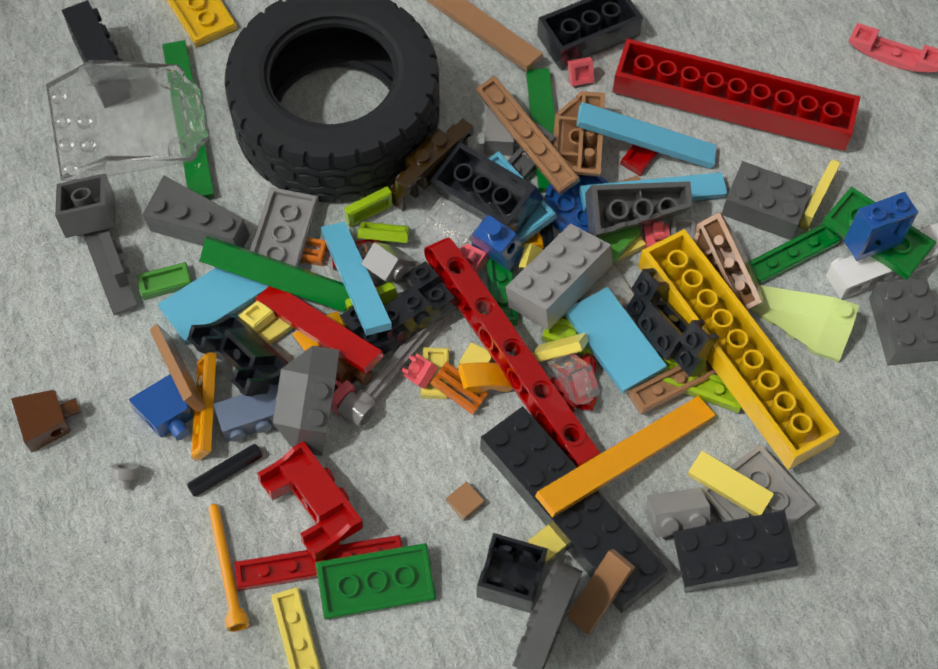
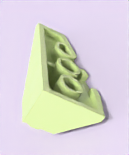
[750,285,859,362]

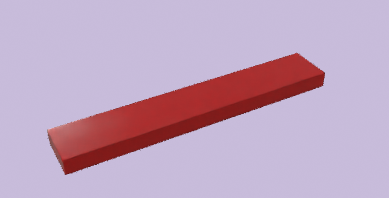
[255,286,384,374]
[234,535,402,591]

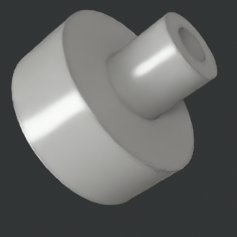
[112,463,140,489]

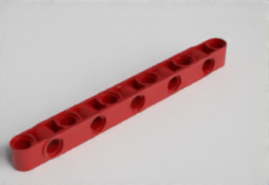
[424,237,600,468]

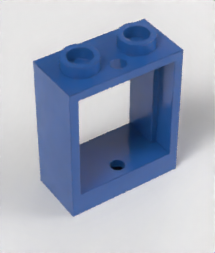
[844,192,918,261]

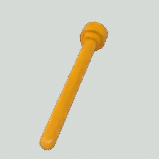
[209,504,250,632]

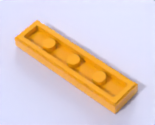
[191,352,216,460]

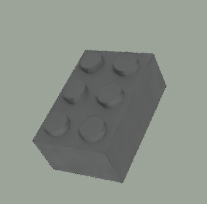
[722,161,813,240]
[869,278,938,366]

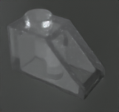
[547,354,601,405]

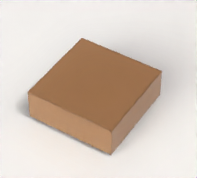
[446,481,484,521]

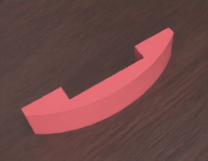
[848,23,938,72]

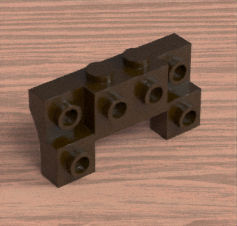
[390,118,474,211]

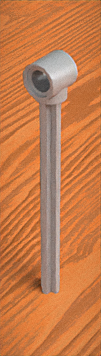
[338,314,448,428]

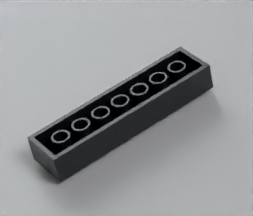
[480,406,668,614]

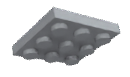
[701,444,816,527]

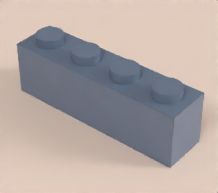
[213,385,279,442]

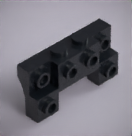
[340,261,458,355]
[626,268,719,377]
[187,314,289,397]

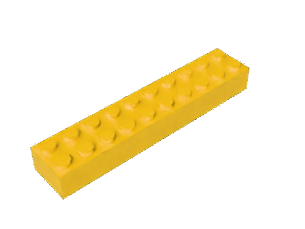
[638,229,840,470]

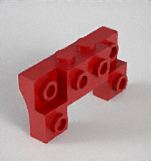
[257,441,363,562]

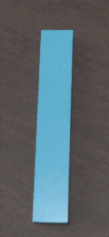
[576,102,716,169]
[579,172,728,212]
[321,221,392,336]

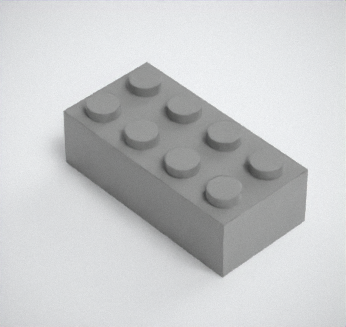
[506,223,612,330]

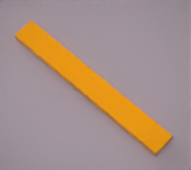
[536,396,715,518]

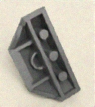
[273,345,339,456]

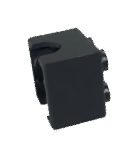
[476,533,548,613]

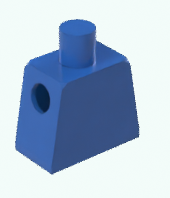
[472,215,524,272]
[129,374,193,441]

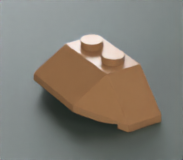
[553,91,605,176]
[693,212,763,311]

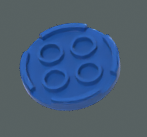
[544,175,609,233]

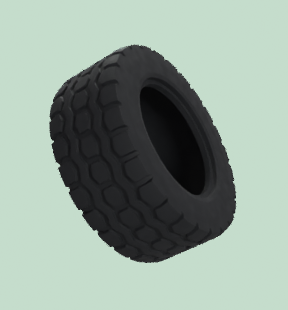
[224,0,440,203]

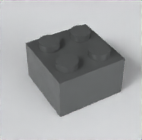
[55,173,115,238]

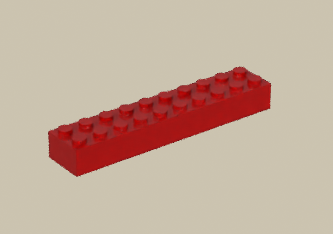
[612,38,861,151]

